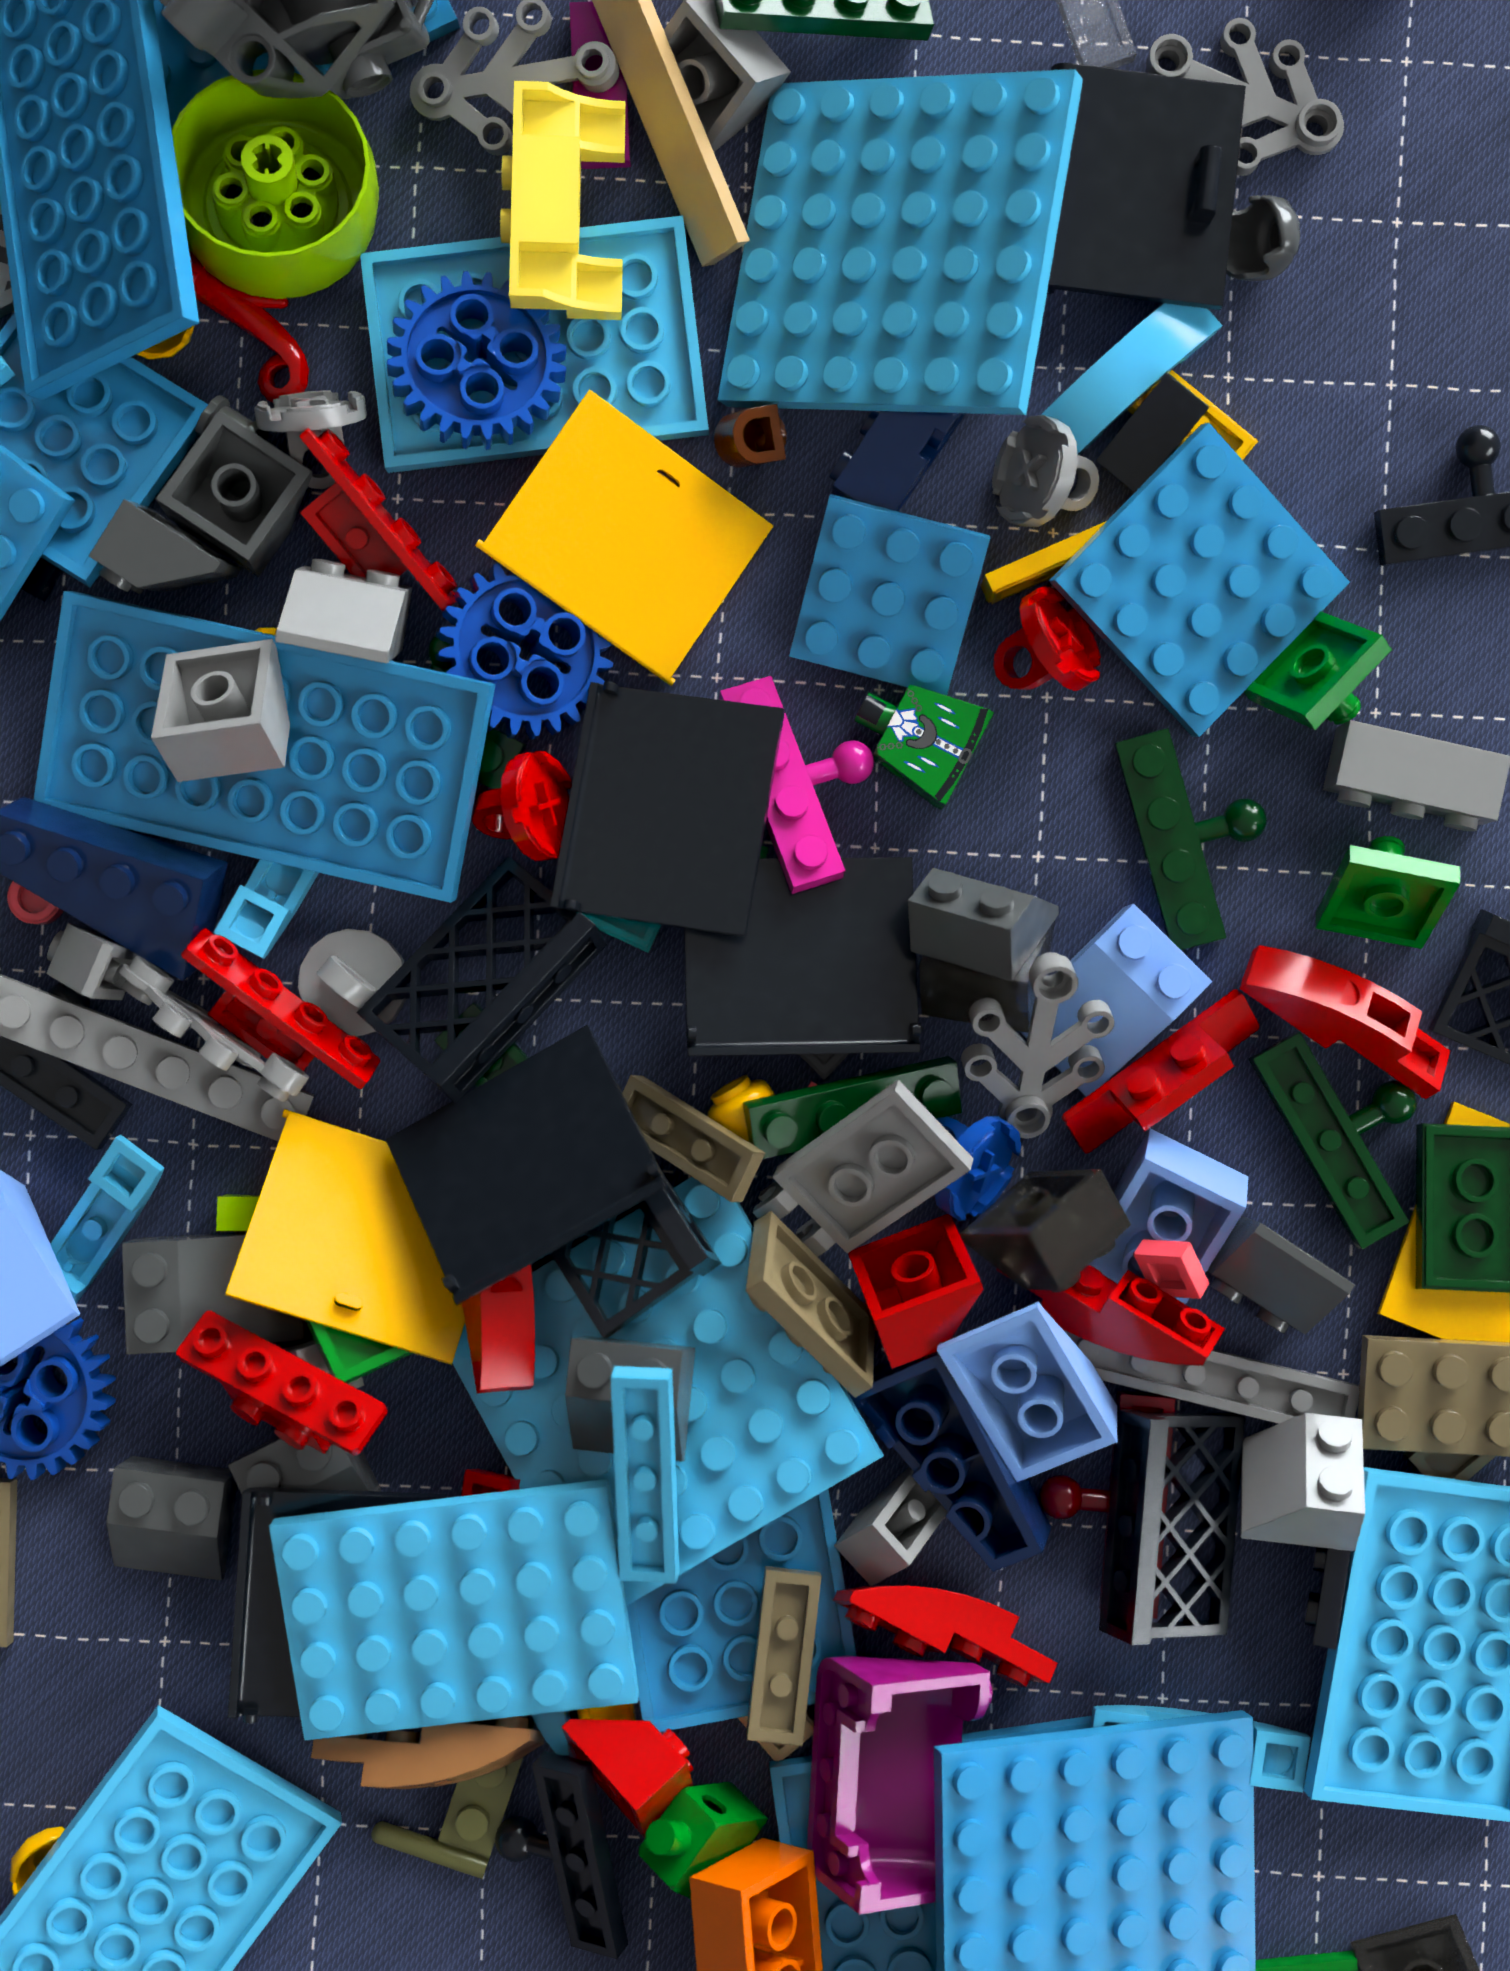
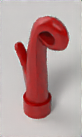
[189,249,309,402]

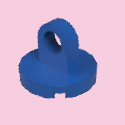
[935,1116,1021,1221]

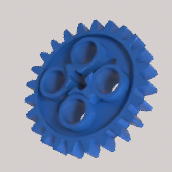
[387,271,566,450]
[435,563,614,740]
[0,1318,116,1480]

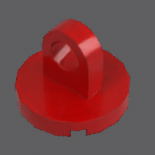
[993,586,1101,692]
[472,751,572,861]

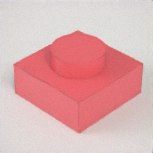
[1133,1239,1210,1299]

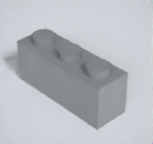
[1323,720,1510,831]

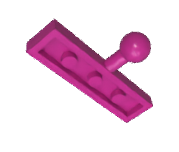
[719,676,874,894]

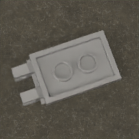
[752,1080,974,1257]

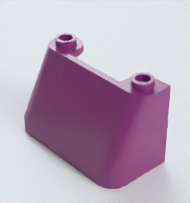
[807,1656,992,1915]

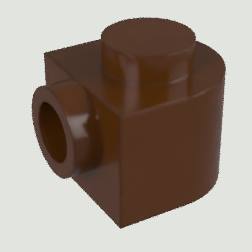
[714,404,787,468]

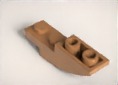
[311,1717,544,1789]

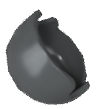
[1226,195,1301,281]

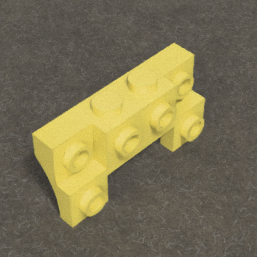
[500,81,626,320]

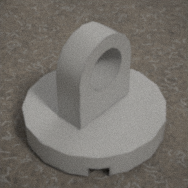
[254,390,367,489]
[992,415,1100,527]
[298,929,408,1037]

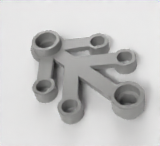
[410,0,620,155]
[1146,18,1344,176]
[961,952,1114,1139]
[119,956,309,1102]

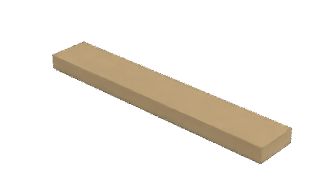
[592,0,750,267]

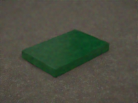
[1416,1123,1510,1293]

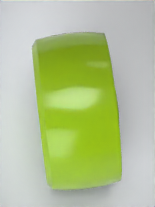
[172,69,379,299]

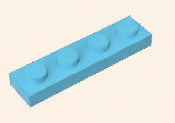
[610,1366,679,1584]

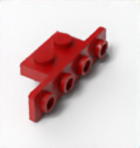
[299,428,457,611]
[181,928,381,1089]
[1062,989,1259,1153]
[176,1310,388,1455]

